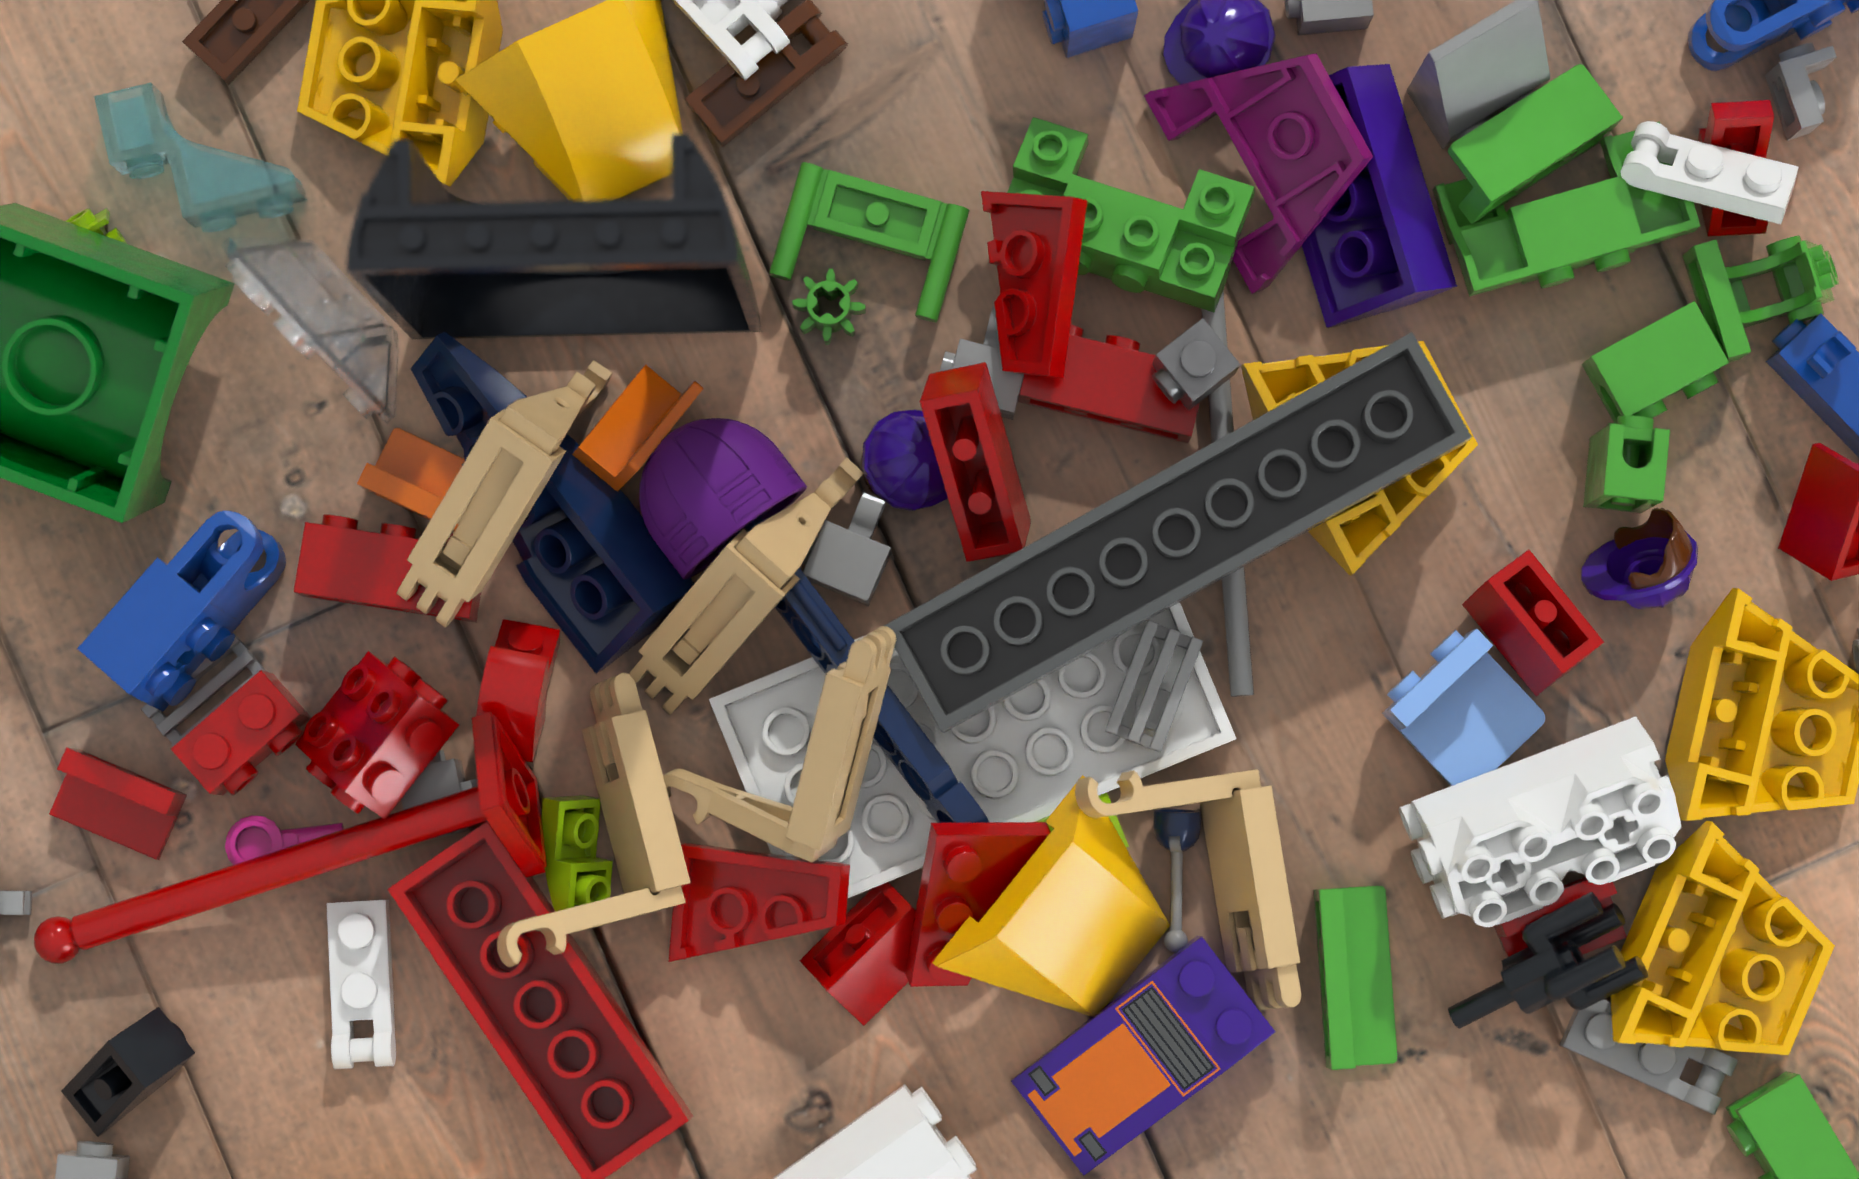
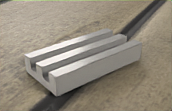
[1105,620,1203,752]
[141,633,267,746]

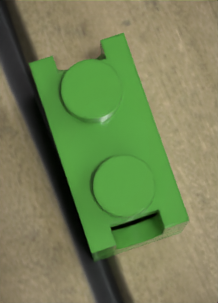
[1582,301,1729,423]
[1583,415,1670,513]
[1725,1071,1859,1179]

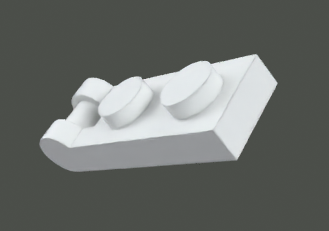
[672,0,790,80]
[1621,121,1799,224]
[326,900,396,1069]

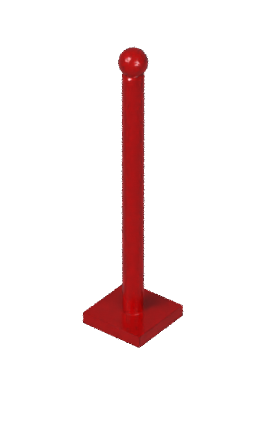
[34,711,547,964]

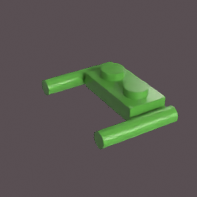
[769,162,970,322]

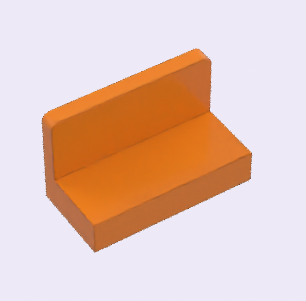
[572,364,704,492]
[357,428,465,532]

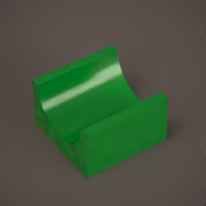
[0,203,235,523]

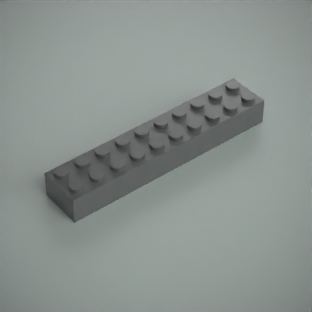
[884,332,1472,733]

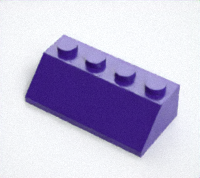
[1302,64,1457,328]

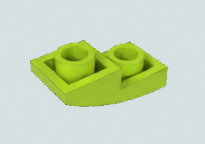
[542,795,613,912]

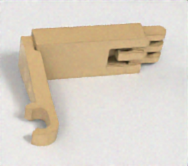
[396,360,613,628]
[629,458,864,715]
[663,626,896,863]
[497,673,691,967]
[1075,769,1301,1010]

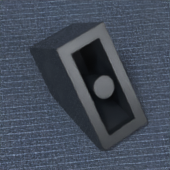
[61,1007,196,1137]

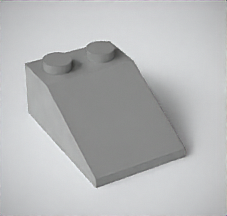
[1406,0,1550,149]

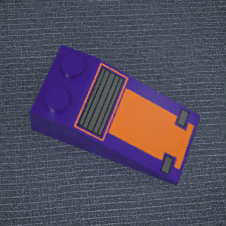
[1011,936,1276,1176]

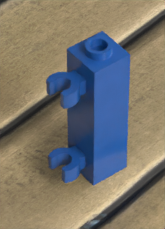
[1766,313,1859,458]

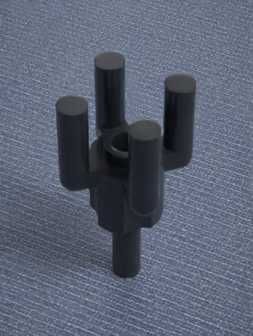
[1448,892,1648,1029]

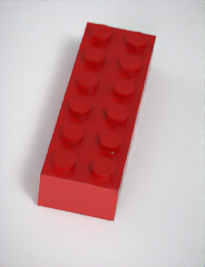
[387,821,694,1179]

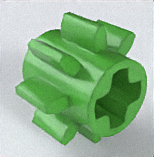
[792,268,866,345]

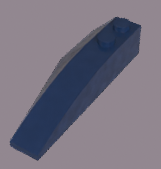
[410,332,695,674]

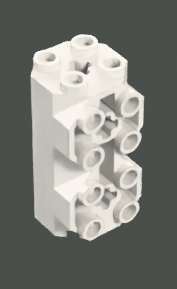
[1399,717,1682,927]
[772,1084,977,1179]

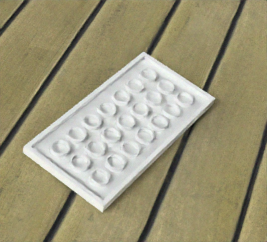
[709,602,1236,898]

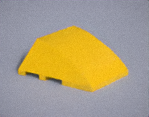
[297,0,503,187]
[453,0,683,201]
[1241,341,1478,576]
[1665,588,1859,821]
[932,775,1170,1017]
[1611,821,1835,1055]

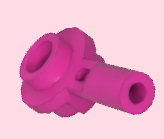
[225,815,344,865]

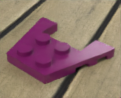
[1144,53,1373,294]

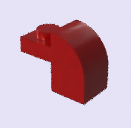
[1698,100,1774,237]
[474,619,561,763]

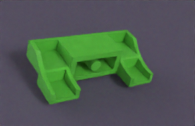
[1007,117,1255,313]
[1433,121,1701,297]

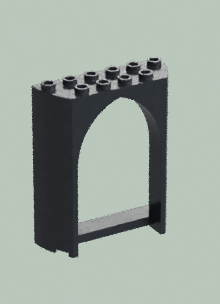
[346,134,762,339]

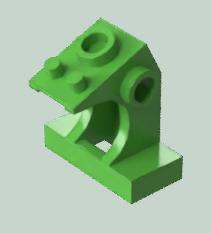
[1682,236,1839,362]

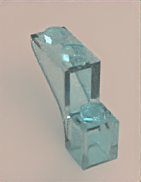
[94,83,307,232]

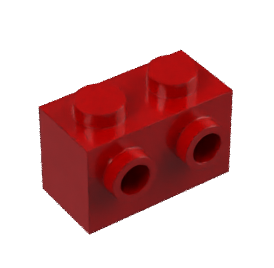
[1462,549,1604,696]
[171,670,312,796]

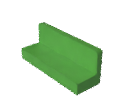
[1448,64,1623,224]
[1313,886,1397,1070]

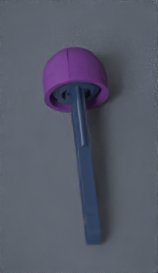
[639,418,989,823]

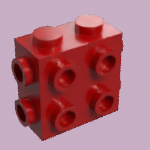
[295,651,459,819]

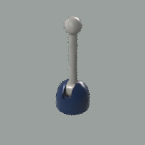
[1153,809,1201,953]

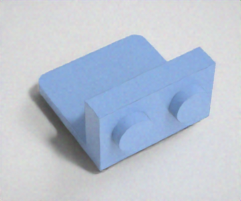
[1382,628,1545,786]

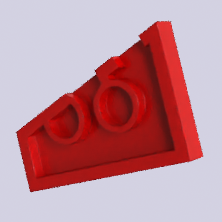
[981,191,1088,378]
[905,822,1051,987]
[668,843,850,962]

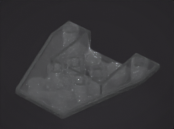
[221,237,400,423]

